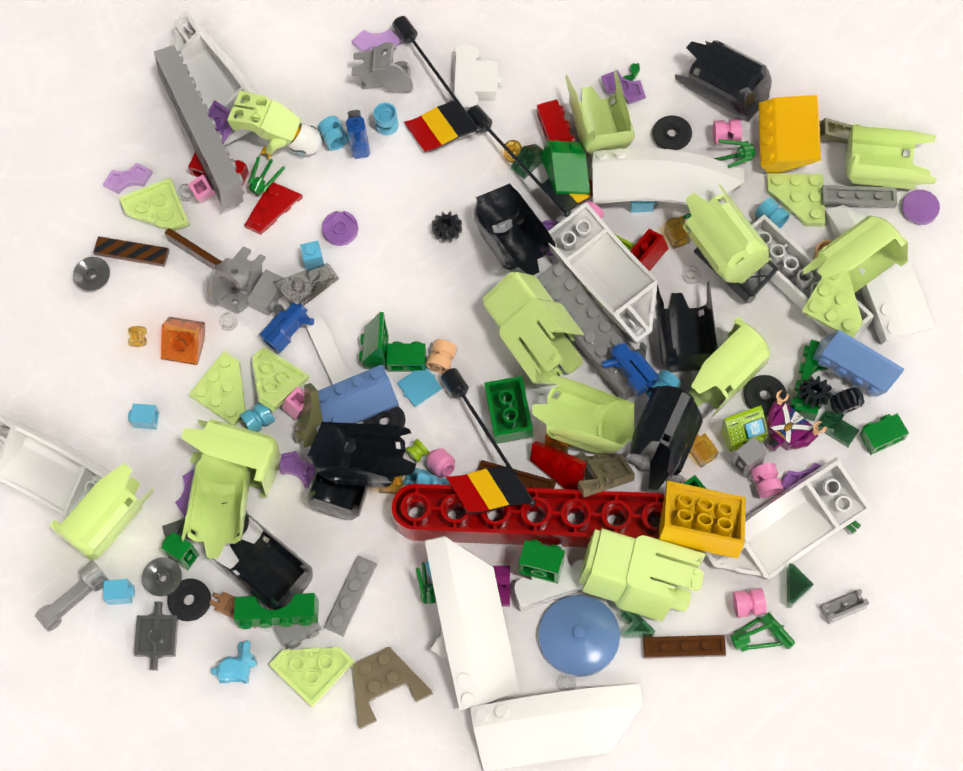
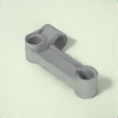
[35,560,109,632]

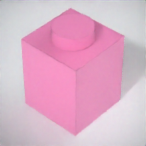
[188,174,215,202]
[282,387,304,420]

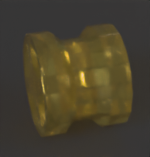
[504,140,522,163]
[128,326,147,347]

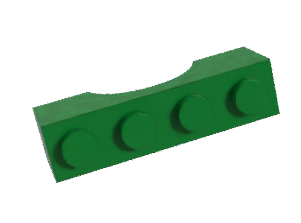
[790,339,828,421]
[233,593,319,629]

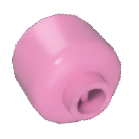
[426,448,455,477]

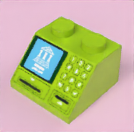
[721,406,768,452]

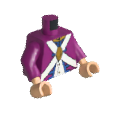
[766,390,827,451]

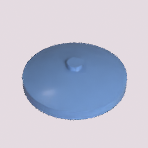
[539,595,620,677]

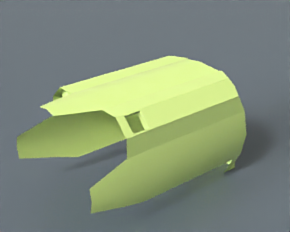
[565,67,635,155]
[845,124,937,189]
[679,184,771,284]
[803,215,908,293]
[689,316,770,419]
[532,375,634,454]
[181,419,281,498]
[182,453,251,559]
[49,463,154,560]

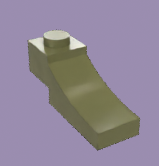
[819,118,853,144]
[294,383,323,448]

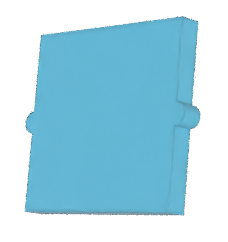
[397,367,442,407]

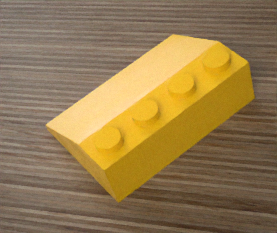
[759,95,821,173]
[658,480,746,559]

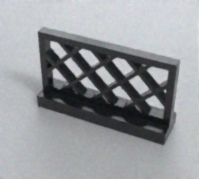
[693,247,779,303]

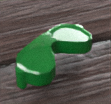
[623,63,640,81]

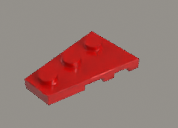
[244,182,303,235]
[530,441,587,490]

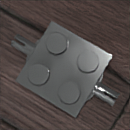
[134,601,178,671]

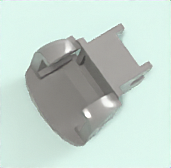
[351,42,413,93]
[208,246,266,313]

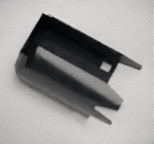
[675,40,772,122]
[474,183,555,275]
[655,281,718,371]
[630,385,703,490]
[305,418,369,520]
[307,422,416,488]
[211,512,313,610]

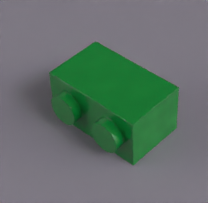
[386,341,427,372]
[860,413,909,455]
[161,532,200,571]

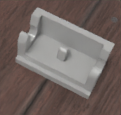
[820,589,869,624]

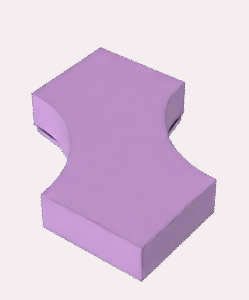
[352,29,402,52]
[103,163,153,194]

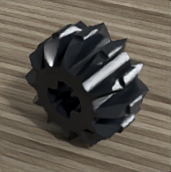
[431,211,462,243]
[798,376,832,409]
[830,387,865,415]

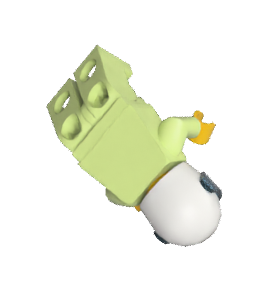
[227,90,322,159]

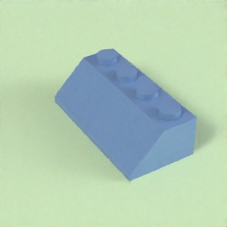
[813,330,904,397]
[318,365,399,423]

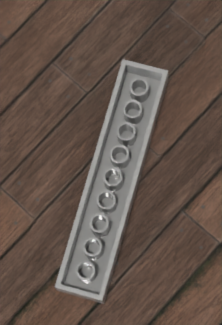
[154,45,245,209]

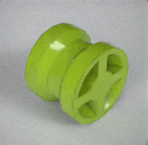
[406,439,429,463]

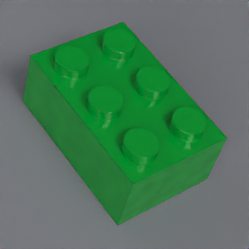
[484,376,533,444]

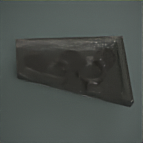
[273,263,339,306]

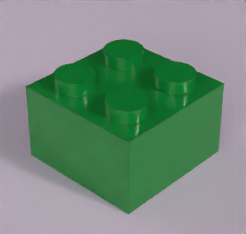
[519,539,565,584]

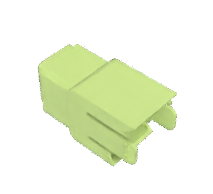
[482,272,584,385]
[578,528,706,621]

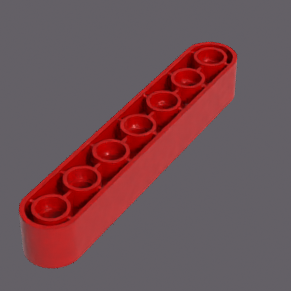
[391,484,664,548]

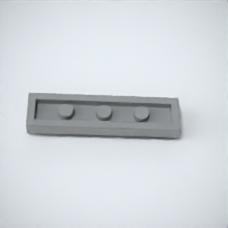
[821,185,898,208]
[325,555,377,637]

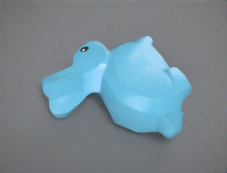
[402,468,450,485]
[211,640,257,684]

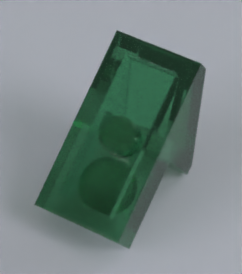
[818,411,859,448]
[620,609,656,638]

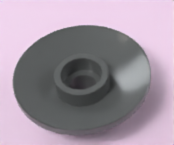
[73,257,110,291]
[142,557,182,597]

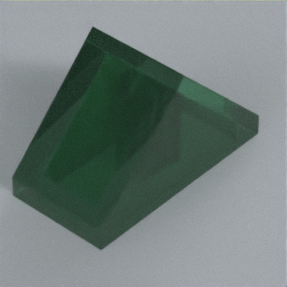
[511,144,543,179]
[787,563,814,608]

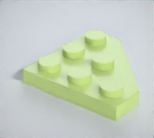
[767,173,826,227]
[119,178,190,231]
[802,271,863,338]
[252,347,309,411]
[189,351,246,426]
[269,647,355,707]

